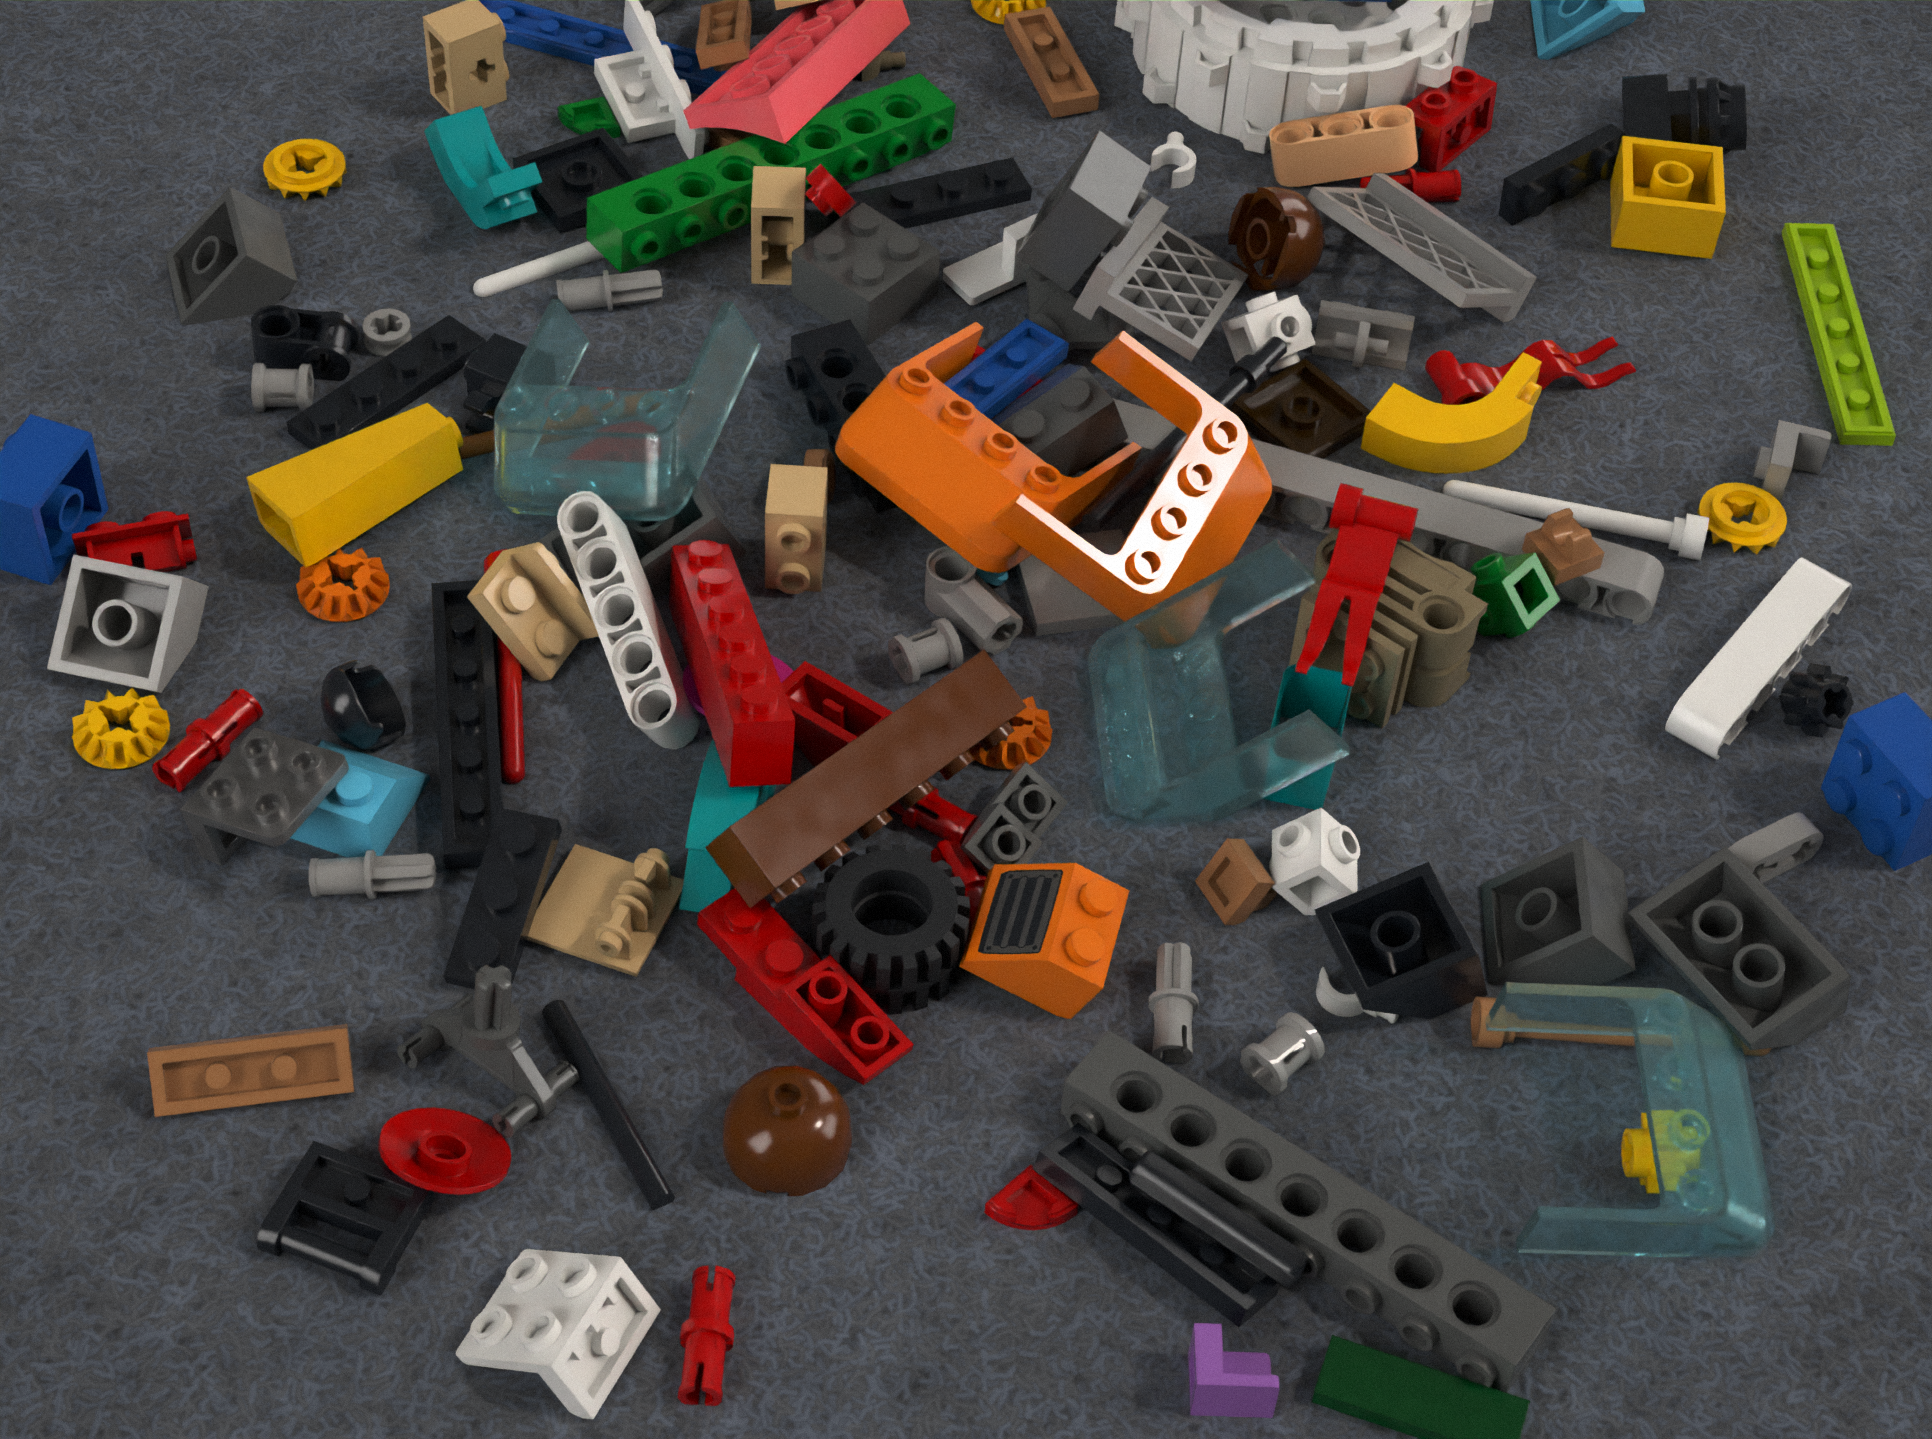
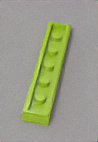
[1782,223,1896,446]

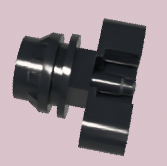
[1622,74,1747,157]

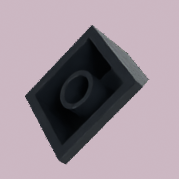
[1315,862,1488,1019]

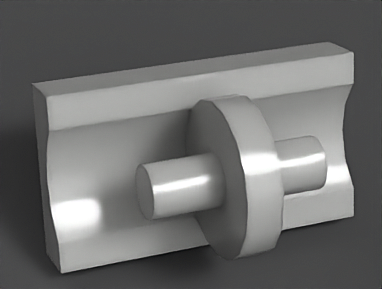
[1311,300,1415,370]

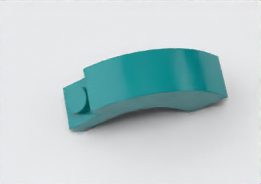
[424,105,542,229]
[679,739,776,912]

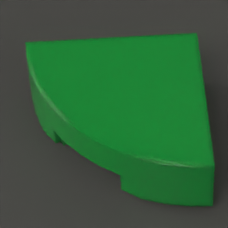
[557,96,620,138]

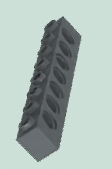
[1060,1030,1557,1393]

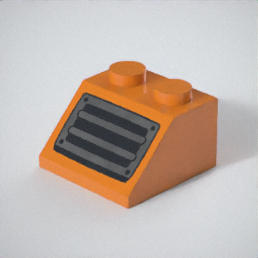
[959,863,1130,1019]

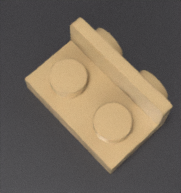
[467,542,599,681]

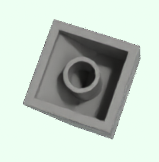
[47,554,209,693]

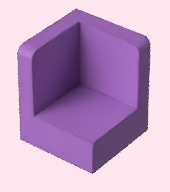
[1188,1323,1279,1418]

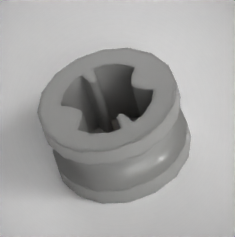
[362,308,412,357]

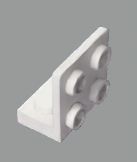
[456,1249,661,1419]

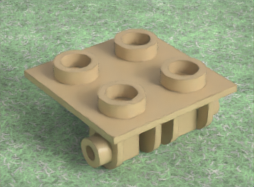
[527,844,684,977]

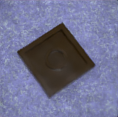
[1228,358,1371,459]

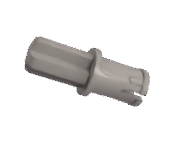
[556,270,663,314]
[309,850,436,899]
[1148,942,1199,1064]

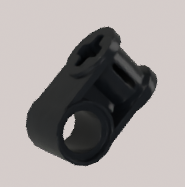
[251,305,360,381]

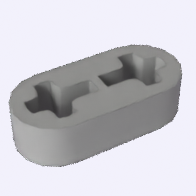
[1728,812,1824,883]

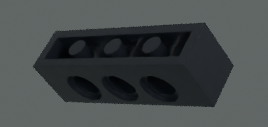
[785,319,898,513]

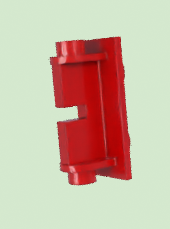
[72,511,197,572]

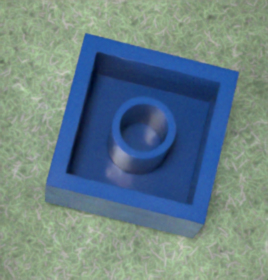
[0,414,109,585]
[1821,692,1932,871]

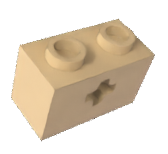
[423,0,509,115]
[751,166,806,285]
[765,464,828,594]

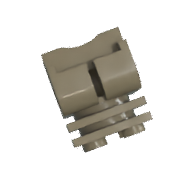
[1289,529,1488,728]

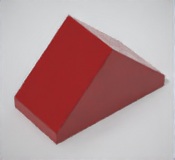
[782,661,893,767]

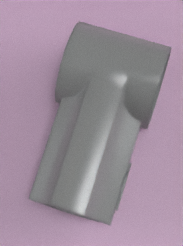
[924,546,1023,656]

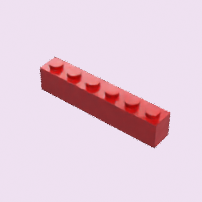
[669,540,795,787]

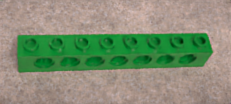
[586,73,956,273]

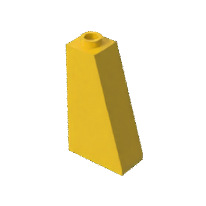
[246,403,463,568]

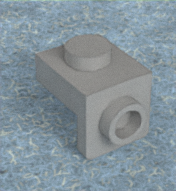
[1752,420,1832,502]

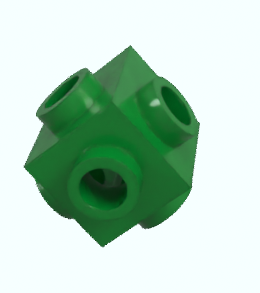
[1470,552,1560,638]

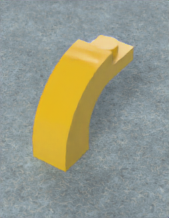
[1360,352,1542,474]

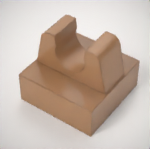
[1522,508,1605,586]
[1195,838,1278,925]

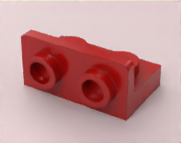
[1405,66,1497,172]

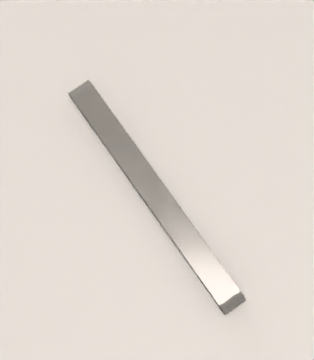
[1094,398,1664,625]

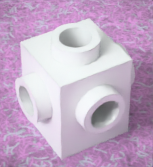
[1221,291,1315,372]
[1269,808,1360,916]

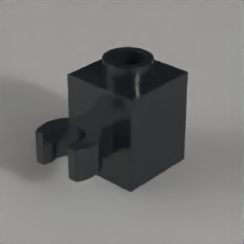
[463,333,552,433]

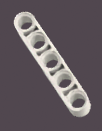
[557,491,700,749]
[1665,557,1852,760]

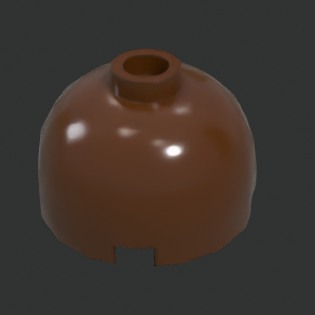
[1228,187,1325,291]
[723,1065,852,1196]

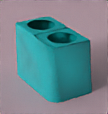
[1262,664,1352,810]

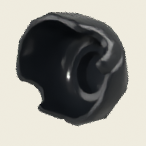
[321,660,406,750]

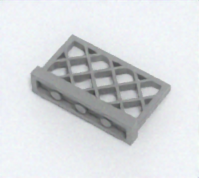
[1307,173,1537,322]
[1073,197,1248,362]

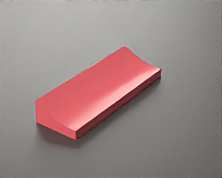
[683,0,911,144]

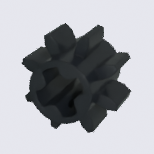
[1778,663,1854,738]

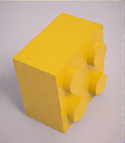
[1610,136,1726,259]

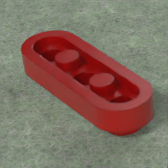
[805,163,857,217]

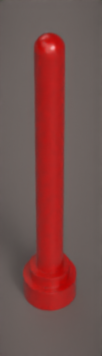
[484,549,525,784]

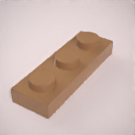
[696,0,753,71]
[1004,6,1100,118]
[147,1024,355,1117]

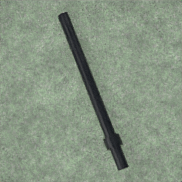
[1082,336,1287,533]

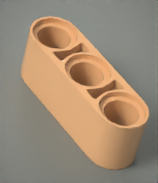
[1269,105,1418,187]

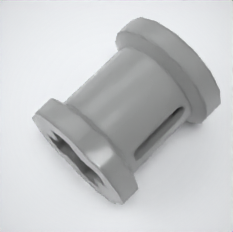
[251,363,314,412]
[888,618,963,685]
[1240,1012,1325,1096]

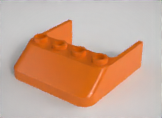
[835,322,1142,573]
[990,331,1272,644]

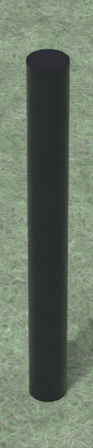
[542,1000,675,1210]

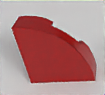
[984,1165,1078,1230]

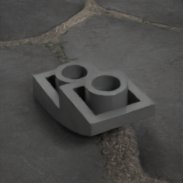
[960,762,1068,874]

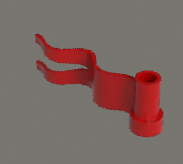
[1425,337,1636,405]
[1295,483,1419,687]

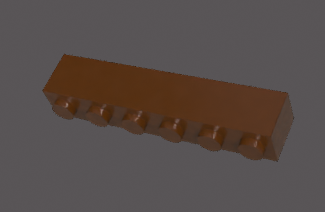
[705,649,1027,908]

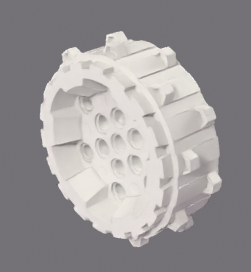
[1114,0,1494,154]

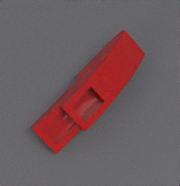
[697,888,914,1085]

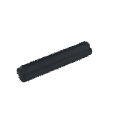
[1129,1151,1308,1287]

